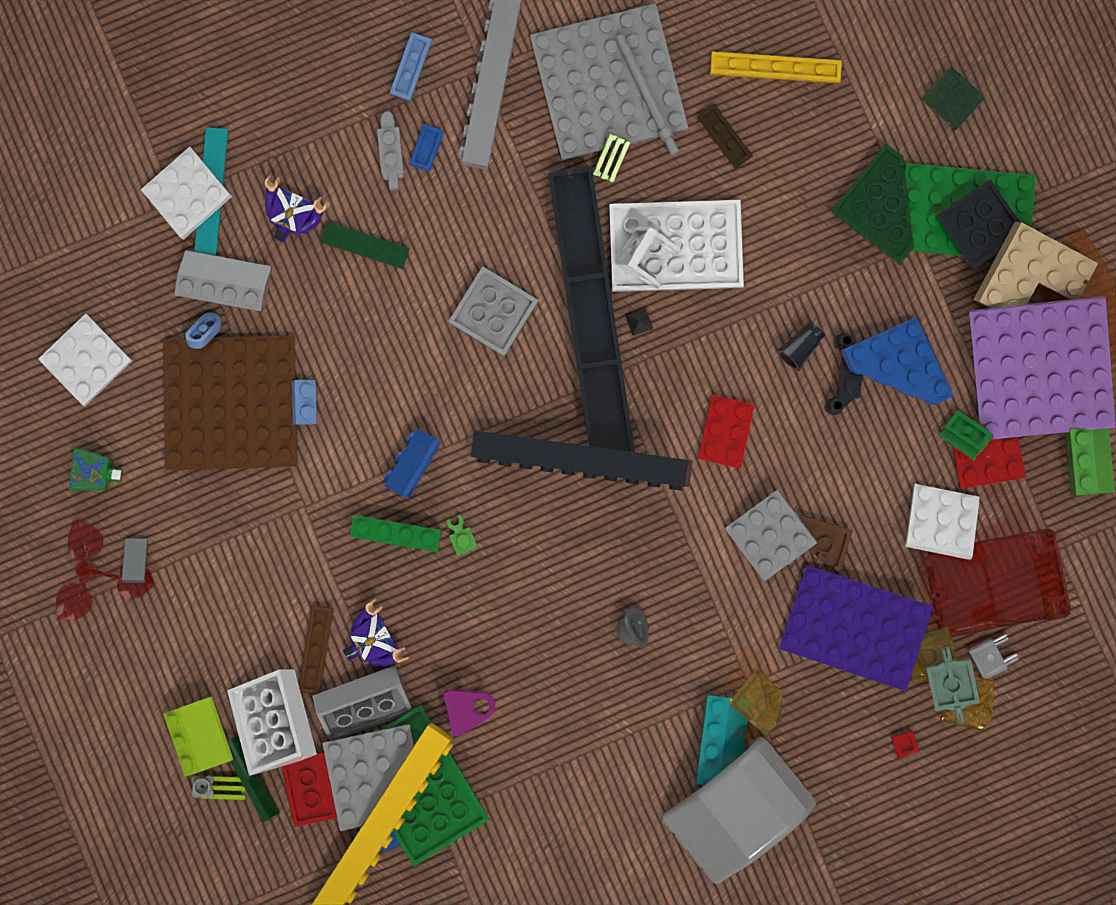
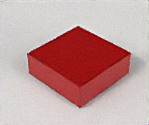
[891,730,919,758]

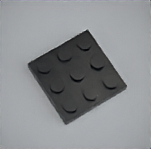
[935,179,1020,271]

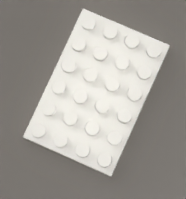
[609,200,744,292]

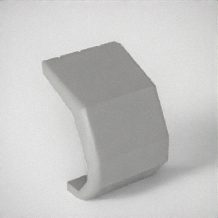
[662,737,816,884]

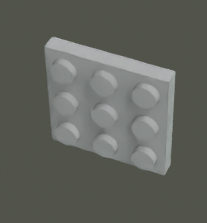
[448,266,539,357]
[725,489,818,581]

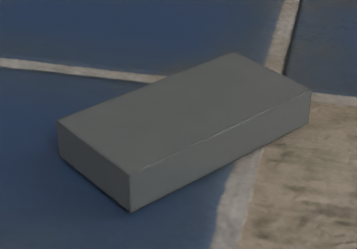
[122,539,148,583]

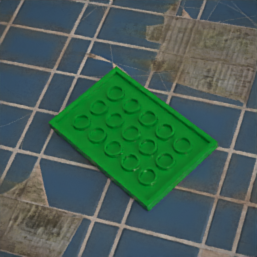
[904,163,1036,260]
[379,705,490,867]

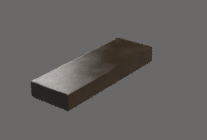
[697,104,753,169]

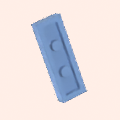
[390,32,432,102]

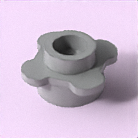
[192,776,214,798]

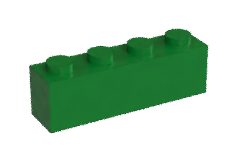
[350,515,442,552]

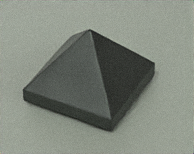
[626,309,653,336]

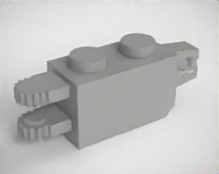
[377,111,404,191]

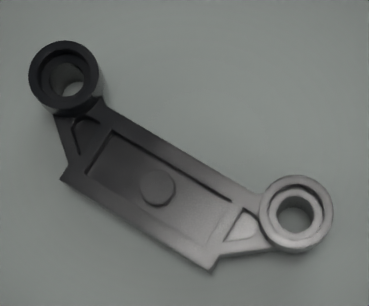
[824,333,863,416]

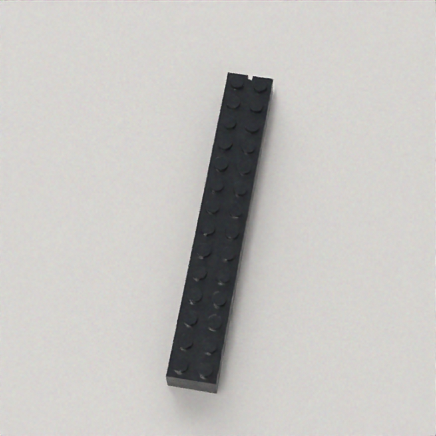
[548,166,635,477]

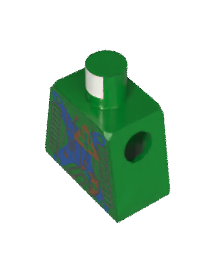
[69,448,123,491]

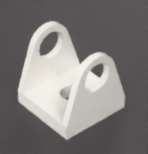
[615,227,681,289]

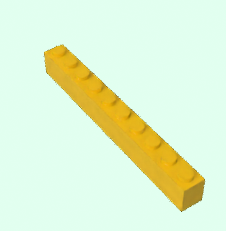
[312,723,454,905]

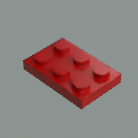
[698,395,755,469]
[952,437,1026,489]
[282,752,337,827]

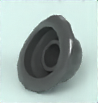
[617,607,649,648]

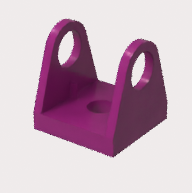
[443,689,496,737]

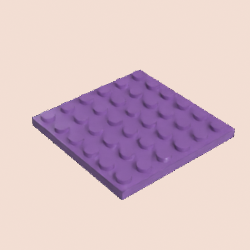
[969,296,1116,439]

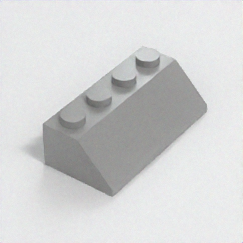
[174,250,272,311]
[312,665,413,741]

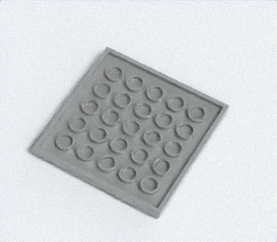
[530,3,688,161]

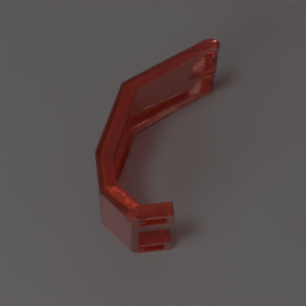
[923,528,1071,638]

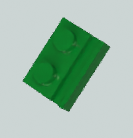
[938,410,994,461]

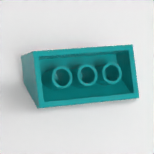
[695,694,750,785]

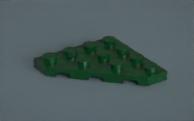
[831,144,914,265]

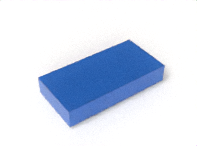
[409,124,445,173]

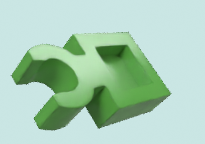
[447,515,478,556]

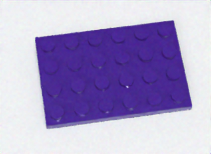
[779,566,934,691]

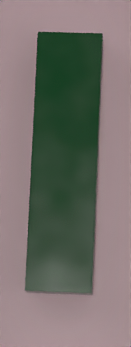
[320,221,410,270]
[227,735,280,822]

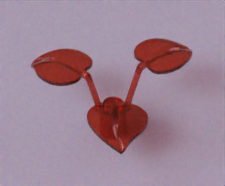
[55,520,155,621]

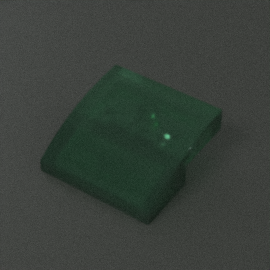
[922,67,985,130]

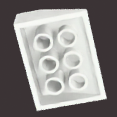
[227,669,317,776]

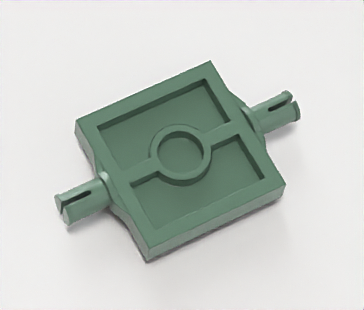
[926,647,980,723]

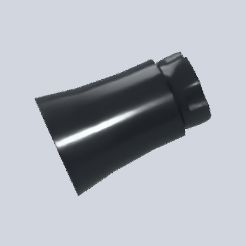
[777,322,825,371]

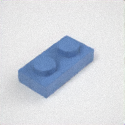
[292,380,317,425]

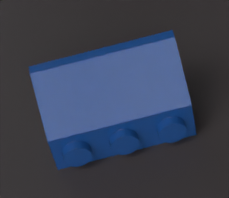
[383,429,441,500]

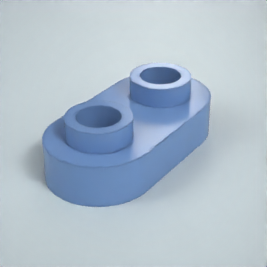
[185,313,222,349]

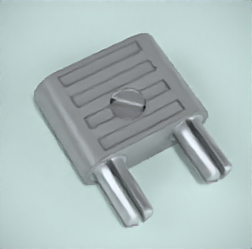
[967,634,1019,681]

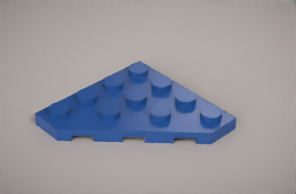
[841,317,954,406]

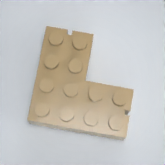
[973,222,1098,308]

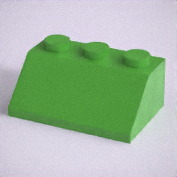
[1064,428,1115,496]

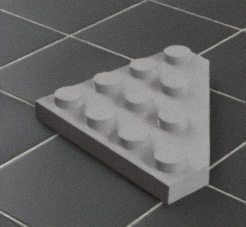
[322,724,414,831]

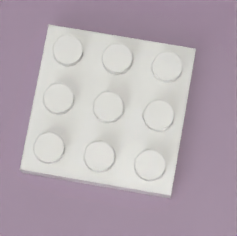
[141,147,232,240]
[39,314,132,406]
[905,484,980,560]

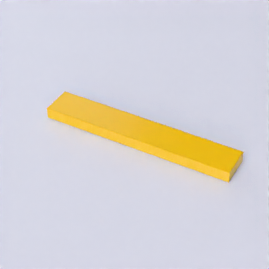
[710,52,842,84]

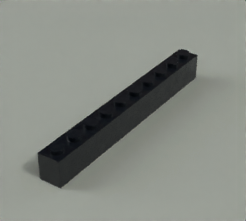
[471,431,693,491]

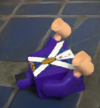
[265,175,330,243]
[343,599,409,666]

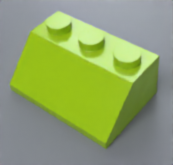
[163,697,233,777]

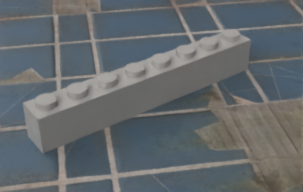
[459,0,522,170]

